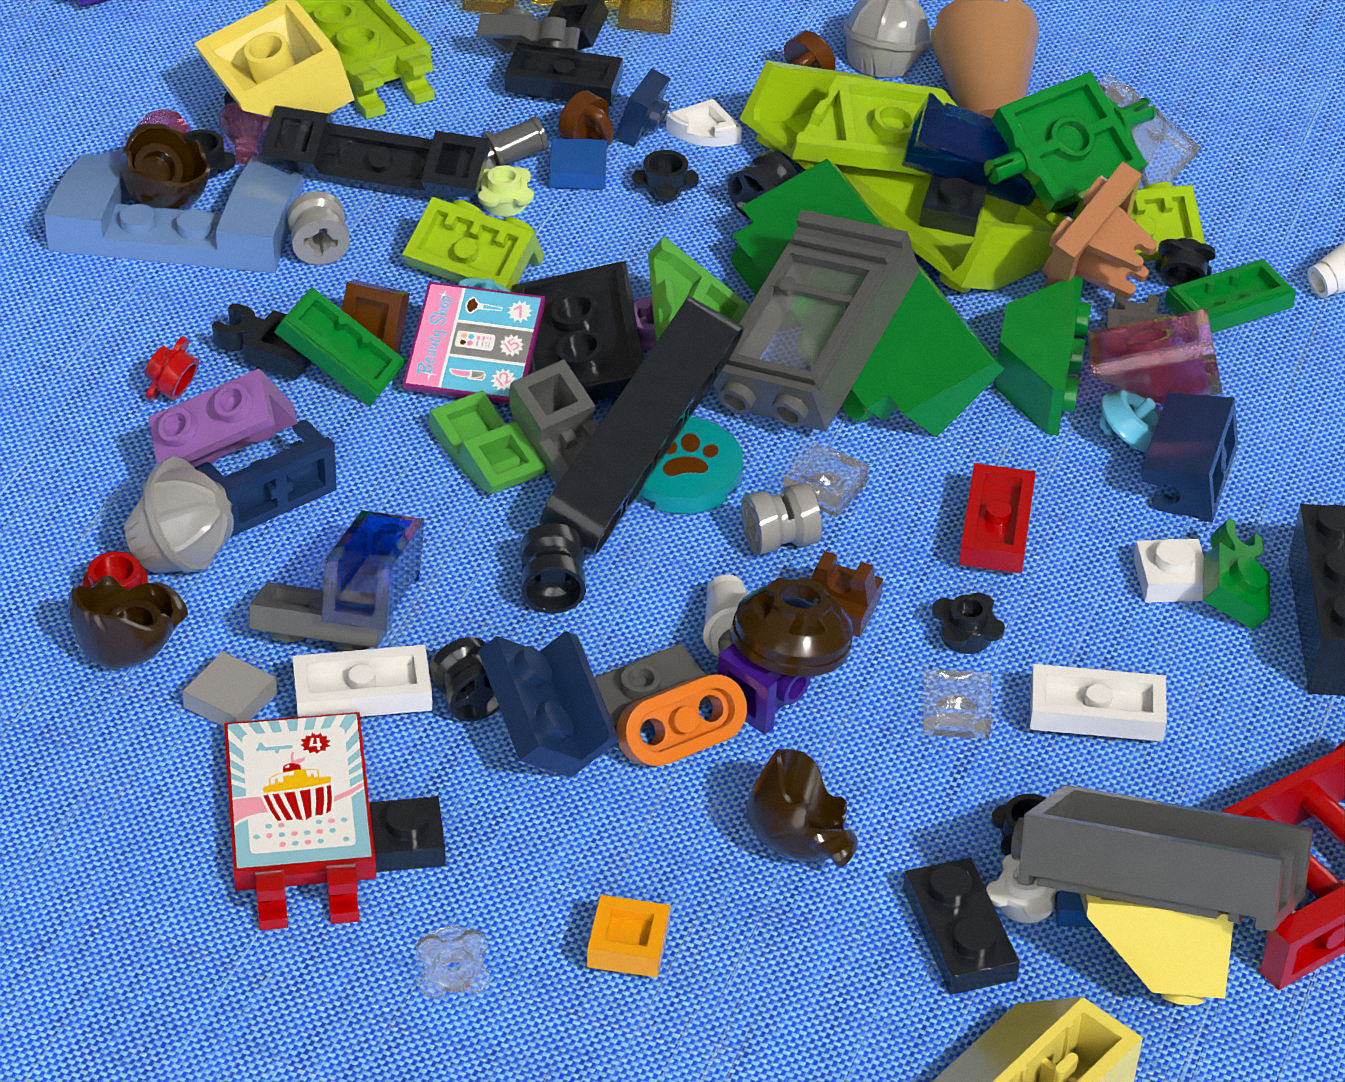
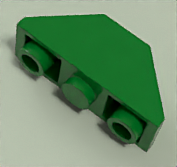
[994,276,1092,436]

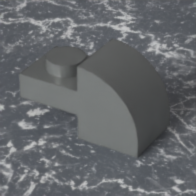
[509,359,598,485]

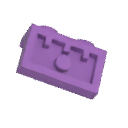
[148,368,298,467]

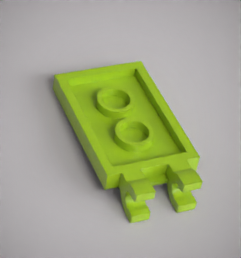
[264,0,435,120]

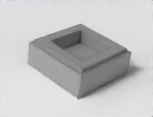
[182,651,277,727]

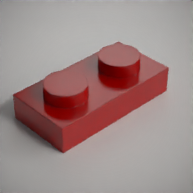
[959,463,1036,574]

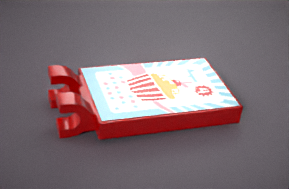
[224,712,376,931]

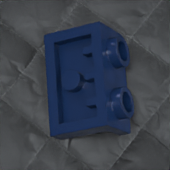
[478,631,618,777]

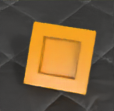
[587,894,671,978]

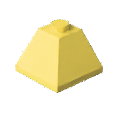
[194,0,355,117]
[1079,893,1234,1005]

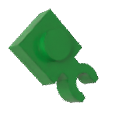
[1203,518,1270,630]

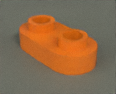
[616,675,747,766]

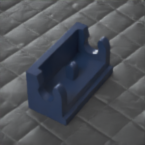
[1141,393,1238,522]
[194,420,337,538]

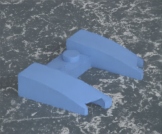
[44,150,304,273]

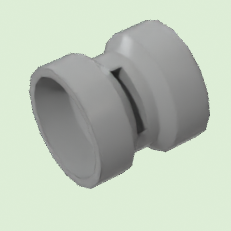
[741,482,822,556]

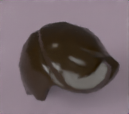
[120,123,211,210]
[68,575,188,669]
[746,749,858,868]

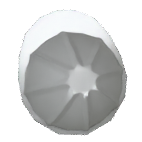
[842,0,932,78]
[124,456,234,573]

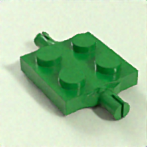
[984,71,1156,213]

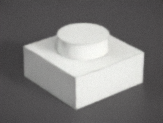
[1133,539,1204,603]

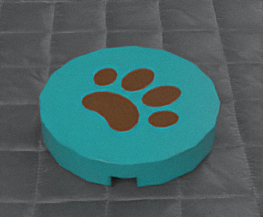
[636,417,743,514]

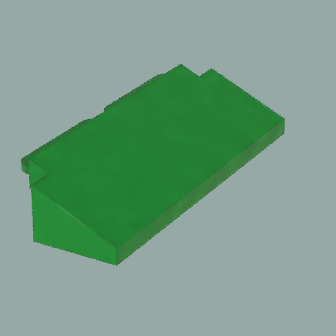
[731,159,1005,437]

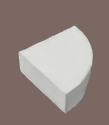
[666,99,742,147]

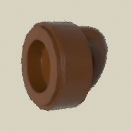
[784,30,836,71]
[559,90,614,147]

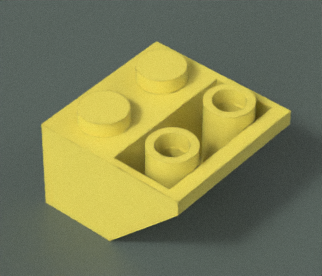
[932,997,1143,1082]

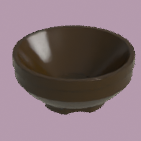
[731,577,853,677]

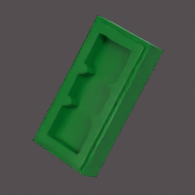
[1164,259,1296,338]
[274,287,407,407]

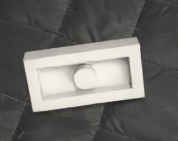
[292,645,432,717]
[1030,664,1167,741]

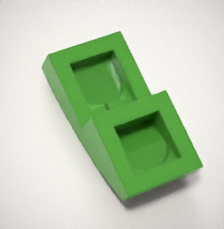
[427,390,546,495]

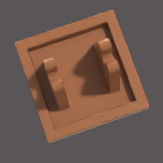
[1042,162,1157,298]

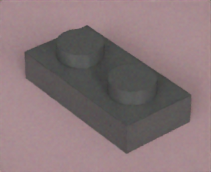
[248,582,394,651]

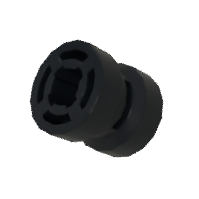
[520,523,586,614]

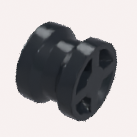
[728,151,798,220]
[429,637,499,722]

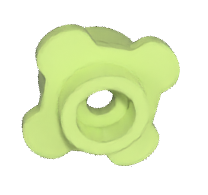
[478,165,534,216]

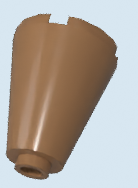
[931,0,1039,147]

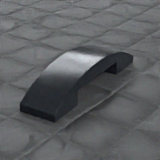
[260,105,491,198]

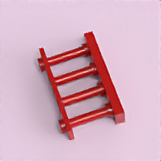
[1220,741,1345,990]

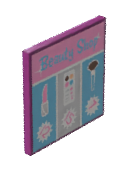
[402,281,546,404]

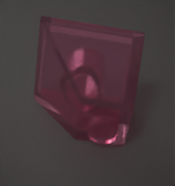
[1088,309,1223,405]

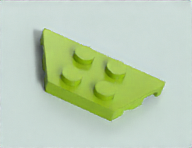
[791,75,1001,185]

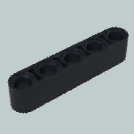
[539,297,744,555]

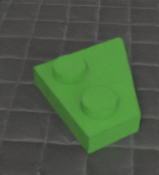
[648,236,750,342]

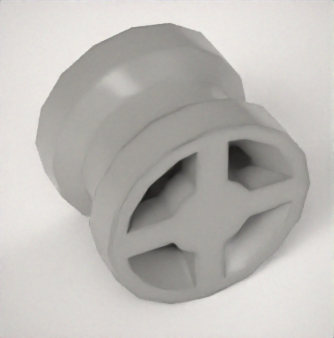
[287,191,349,265]

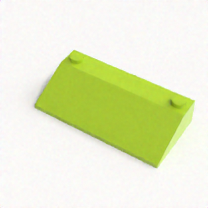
[739,60,1066,293]

